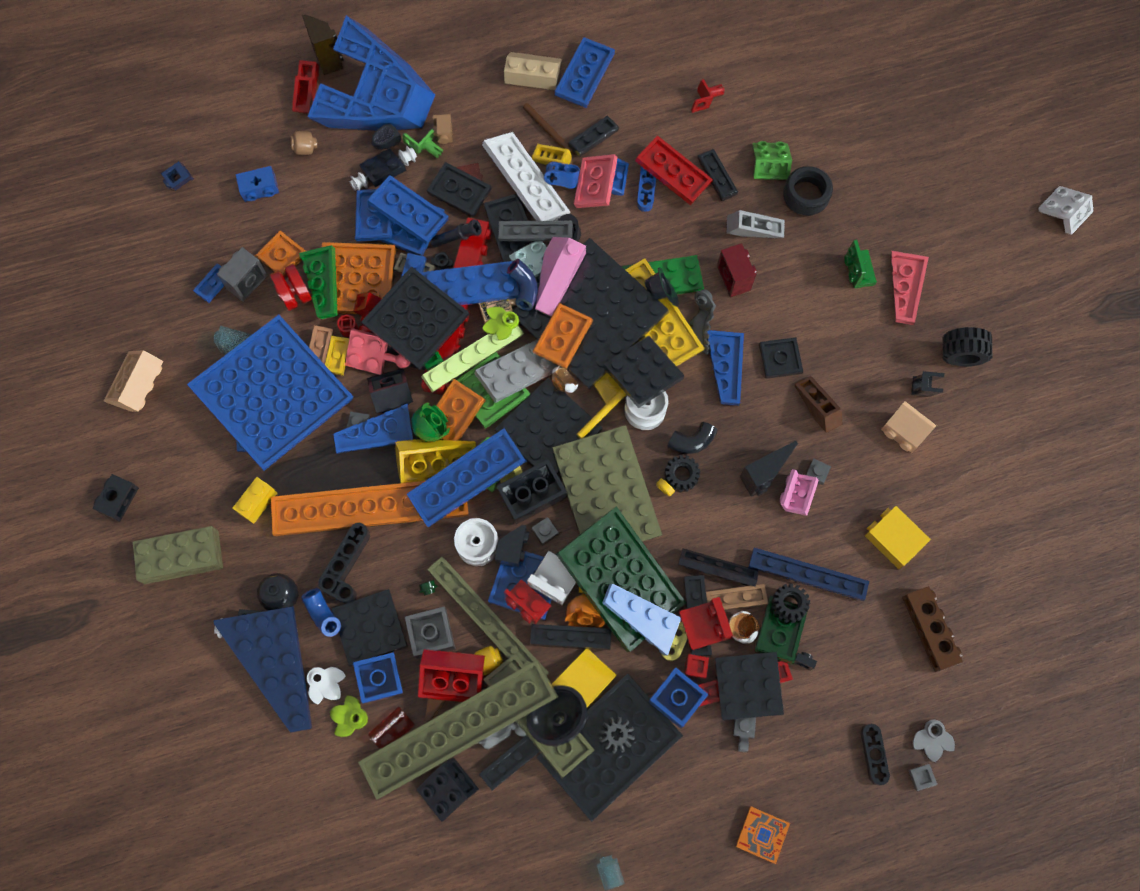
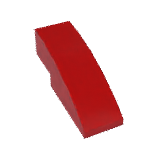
[292,60,320,113]

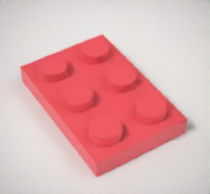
[574,154,617,208]

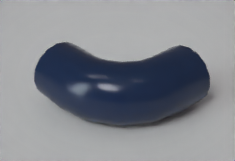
[507,259,538,311]

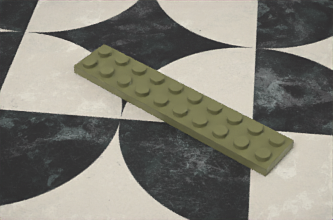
[358,660,558,800]

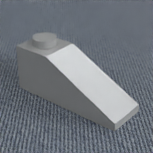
[726,210,785,238]

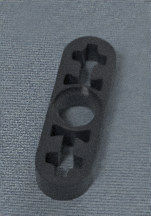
[861,724,890,785]

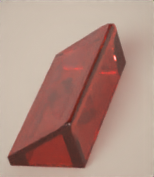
[368,707,415,749]

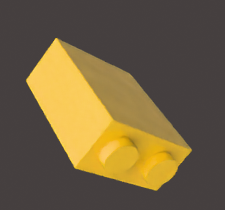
[865,506,931,569]

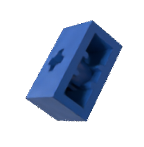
[236,166,279,202]

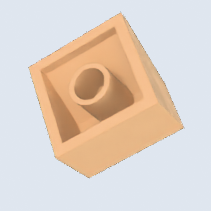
[881,402,936,453]

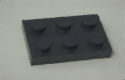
[427,162,492,218]

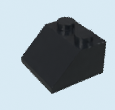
[367,368,413,413]

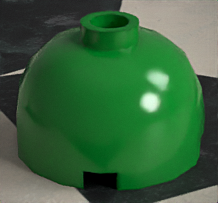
[411,402,450,442]

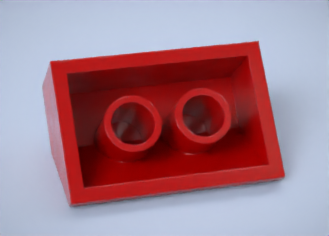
[418,649,485,702]

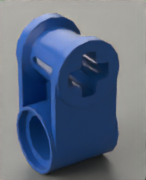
[544,162,580,189]

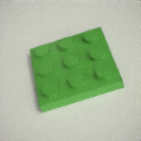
[457,352,530,429]

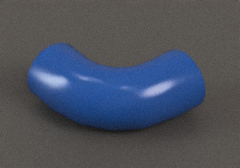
[301,588,341,637]

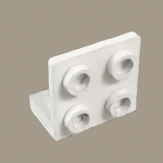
[1038,186,1093,235]
[527,551,576,605]

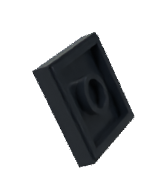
[759,337,803,379]

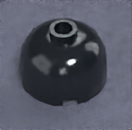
[257,573,299,611]

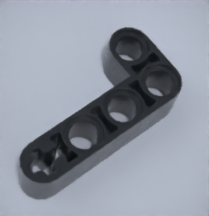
[318,523,370,604]

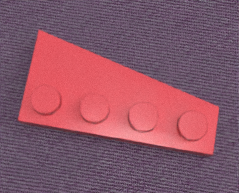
[891,251,929,325]

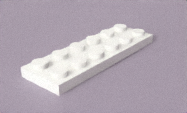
[482,132,570,221]

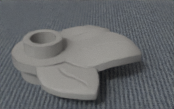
[913,720,955,762]

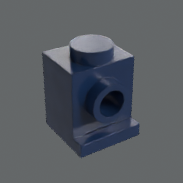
[161,161,194,191]

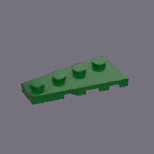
[299,245,338,319]

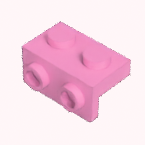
[780,469,819,516]

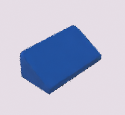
[611,158,629,196]

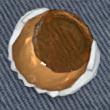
[552,366,578,393]
[729,611,759,644]

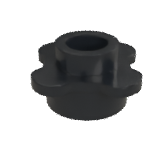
[431,252,453,270]

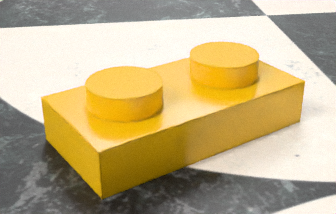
[325,336,349,376]

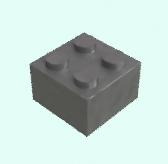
[217,247,268,302]
[405,607,456,659]

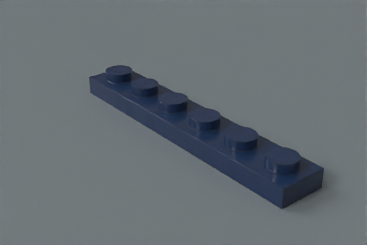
[748,547,869,601]

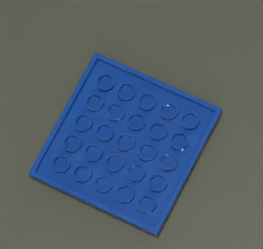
[187,315,354,471]

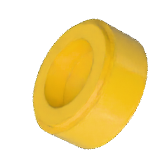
[656,478,675,497]

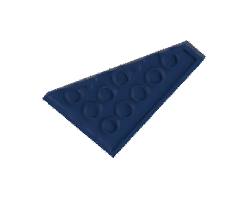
[213,606,312,732]

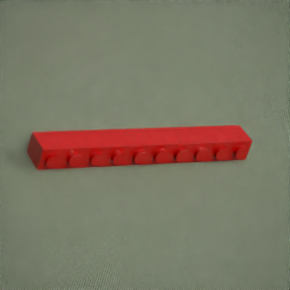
[421,217,492,395]

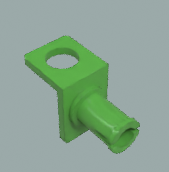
[403,130,443,159]

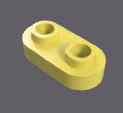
[661,622,687,661]

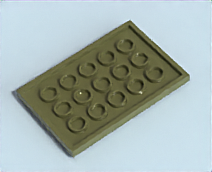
[552,425,662,542]

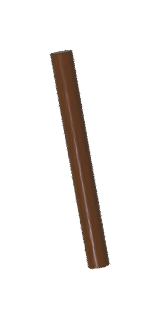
[523,103,573,154]

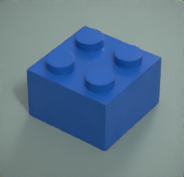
[353,652,403,704]
[649,668,708,729]

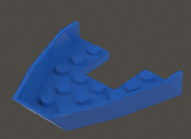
[308,15,435,131]

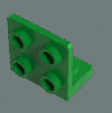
[844,240,877,289]

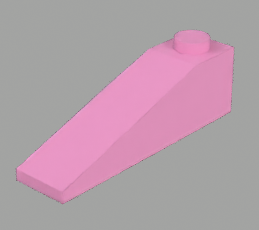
[535,237,586,317]

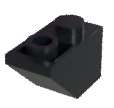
[495,525,530,568]

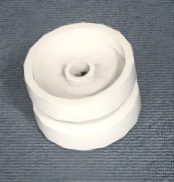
[624,392,668,430]
[454,518,499,566]

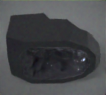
[371,123,402,149]

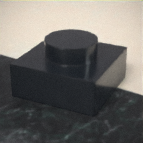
[794,652,817,671]

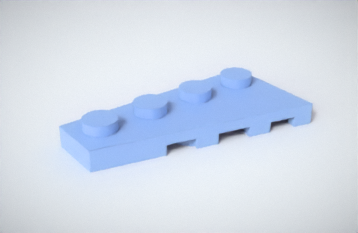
[602,584,681,656]

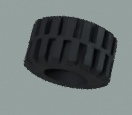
[943,327,993,367]

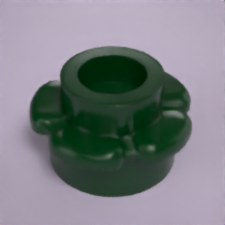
[419,580,437,596]

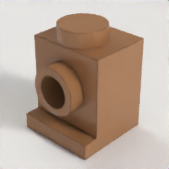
[433,114,453,144]

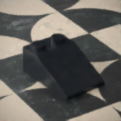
[740,441,798,496]

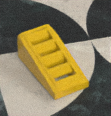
[531,144,572,168]

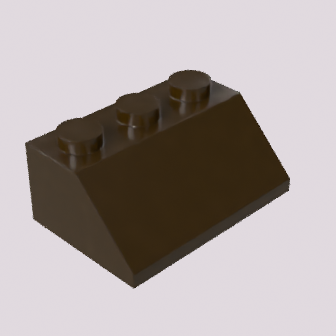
[302,14,344,75]

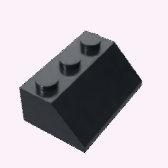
[497,459,567,525]

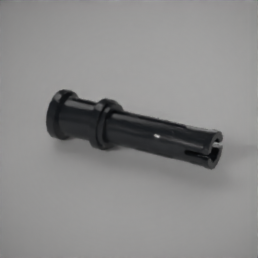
[430,219,482,248]

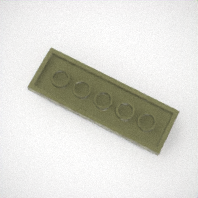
[483,654,594,778]

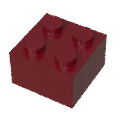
[717,243,757,298]

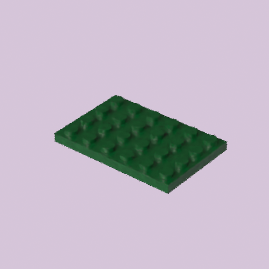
[556,506,686,652]

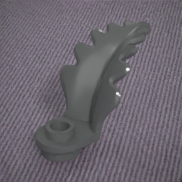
[689,289,716,355]

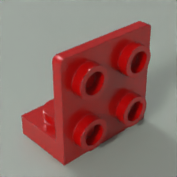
[504,579,551,624]
[679,597,733,650]

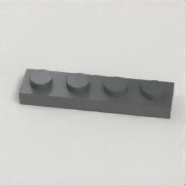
[498,221,573,241]

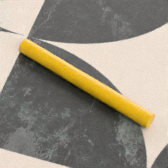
[576,389,627,439]

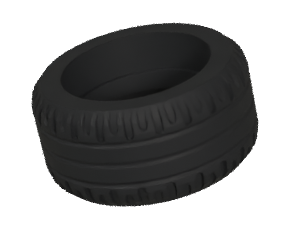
[783,166,833,216]

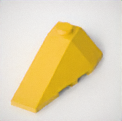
[395,439,476,483]

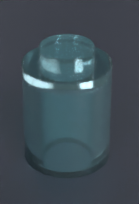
[597,855,625,891]

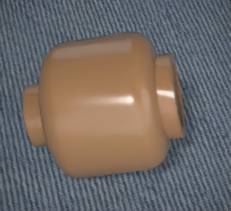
[290,131,317,155]

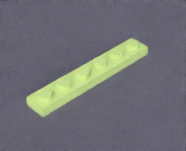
[421,320,524,392]

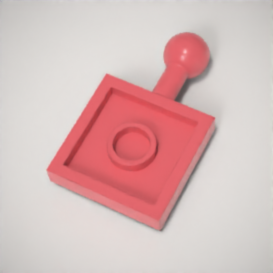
[345,328,410,375]

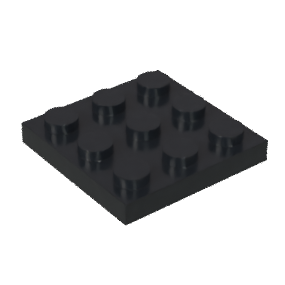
[603,336,684,408]
[332,589,407,666]
[715,652,784,720]

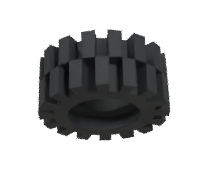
[664,455,700,492]
[771,583,810,623]

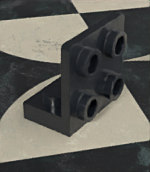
[417,757,479,822]

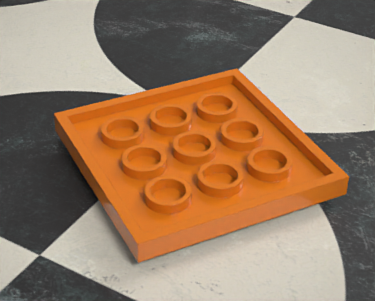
[322,242,396,314]

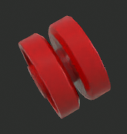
[270,263,312,311]

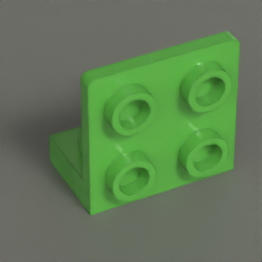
[752,141,792,179]

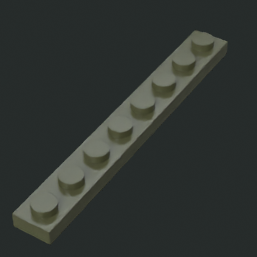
[427,557,549,676]

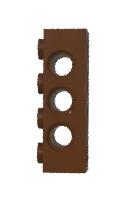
[902,586,963,672]

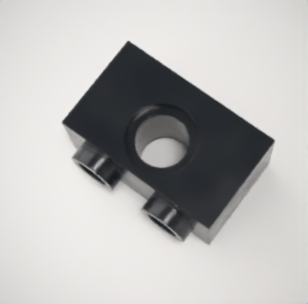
[92,474,139,522]

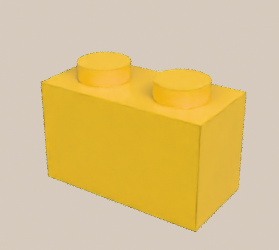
[233,477,277,524]

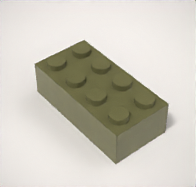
[133,526,223,584]

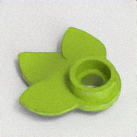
[482,307,519,340]
[330,696,368,737]

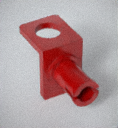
[691,79,724,113]

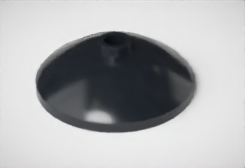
[526,685,587,746]

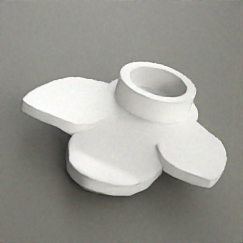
[307,667,346,704]

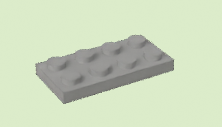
[474,340,557,403]

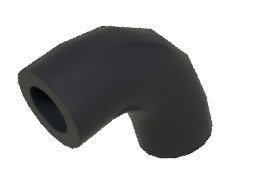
[667,422,718,454]

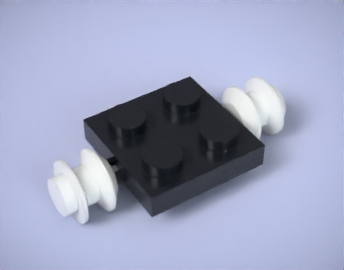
[349,146,417,191]

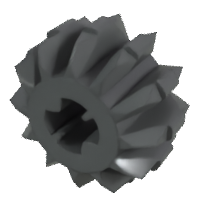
[599,717,635,753]

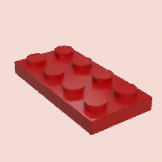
[635,135,713,206]

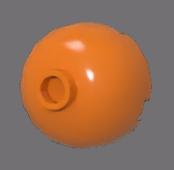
[565,594,605,628]

